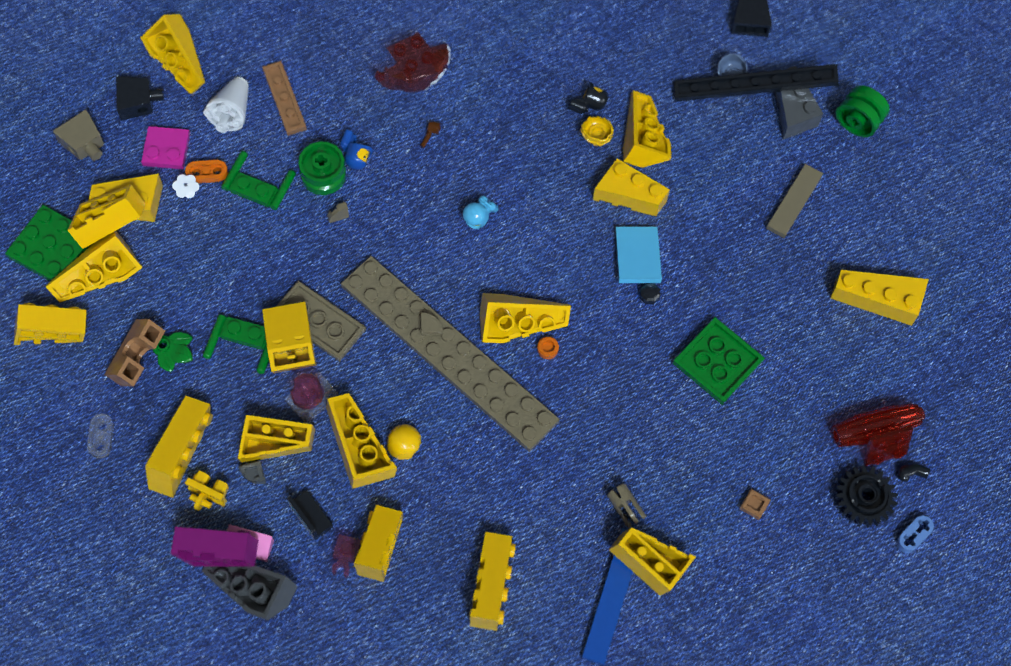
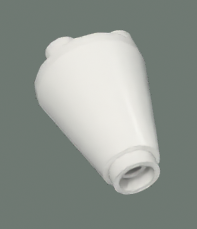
[203,77,249,133]

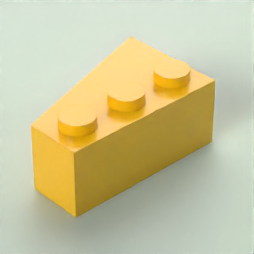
[593,159,670,216]
[88,174,163,222]
[354,505,403,582]

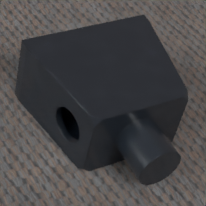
[731,0,772,37]
[116,76,165,120]

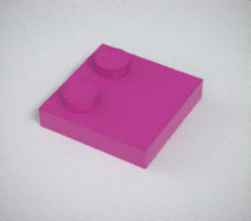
[141,126,190,169]

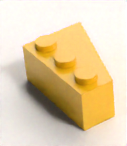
[67,185,146,249]
[14,303,86,345]
[238,415,315,463]
[609,527,696,596]

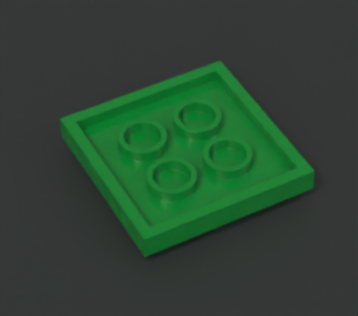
[5,205,90,281]
[673,317,765,405]

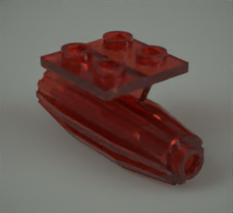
[832,404,925,466]

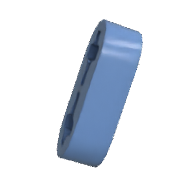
[897,516,934,553]

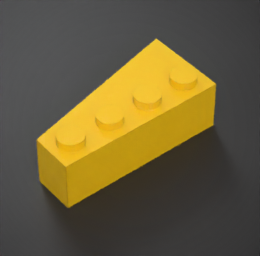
[830,270,929,326]
[145,396,213,498]

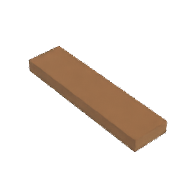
[262,61,307,136]

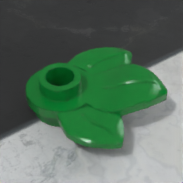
[152,332,193,372]

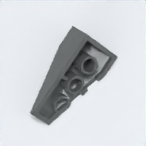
[202,566,298,621]

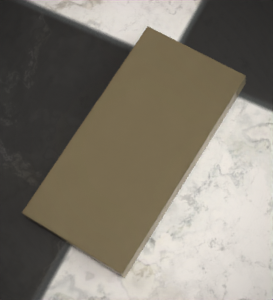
[276,281,366,362]

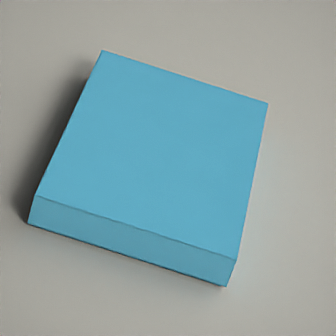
[615,227,662,283]

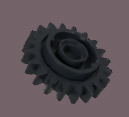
[834,466,898,528]

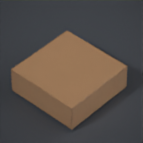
[740,489,771,520]

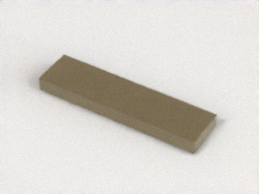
[766,164,823,238]

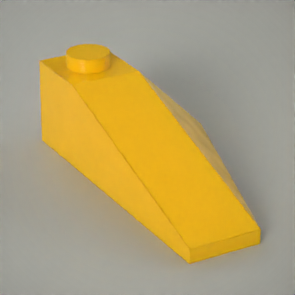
[140,14,205,94]
[623,90,672,168]
[480,293,571,343]

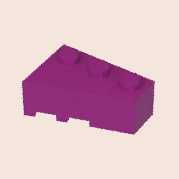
[170,527,259,567]

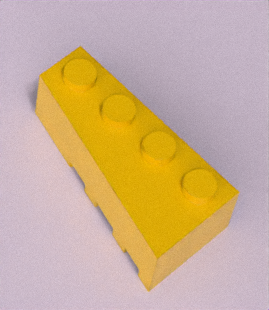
[326,393,397,489]
[470,532,516,631]

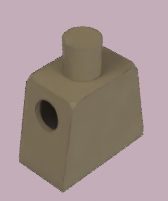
[53,109,104,161]

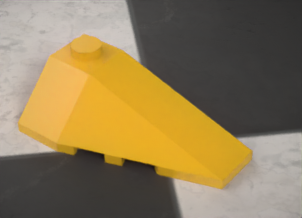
[46,231,143,303]

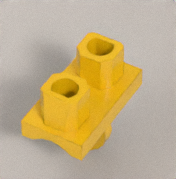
[185,470,229,511]

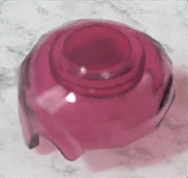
[290,374,325,409]

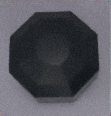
[640,283,660,305]

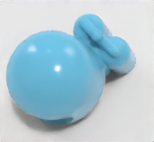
[463,196,498,229]

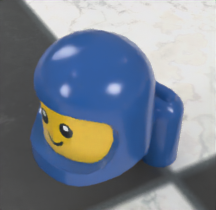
[340,130,373,170]

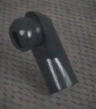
[897,463,930,482]

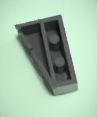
[774,66,823,140]

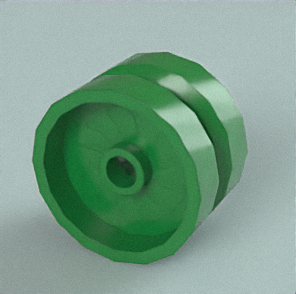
[836,85,890,137]
[298,141,346,195]

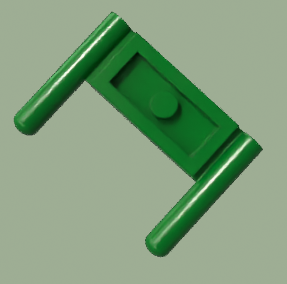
[221,151,296,210]
[203,315,269,374]

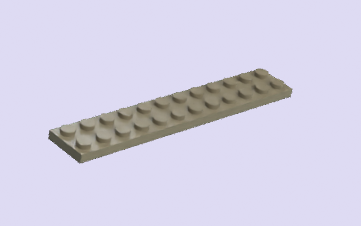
[341,256,560,452]

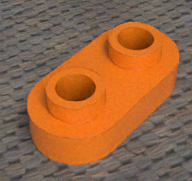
[185,160,228,183]

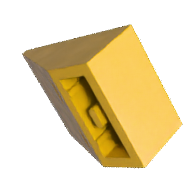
[262,302,317,373]

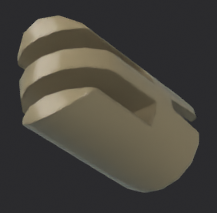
[607,484,647,529]

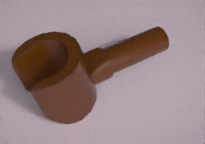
[420,121,441,148]

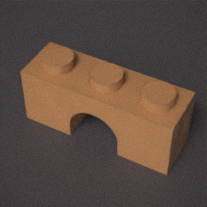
[104,319,165,387]

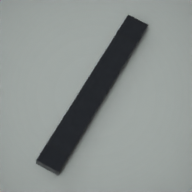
[674,64,839,102]

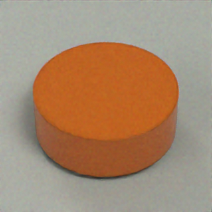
[537,337,559,359]

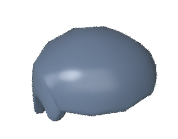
[717,53,748,76]

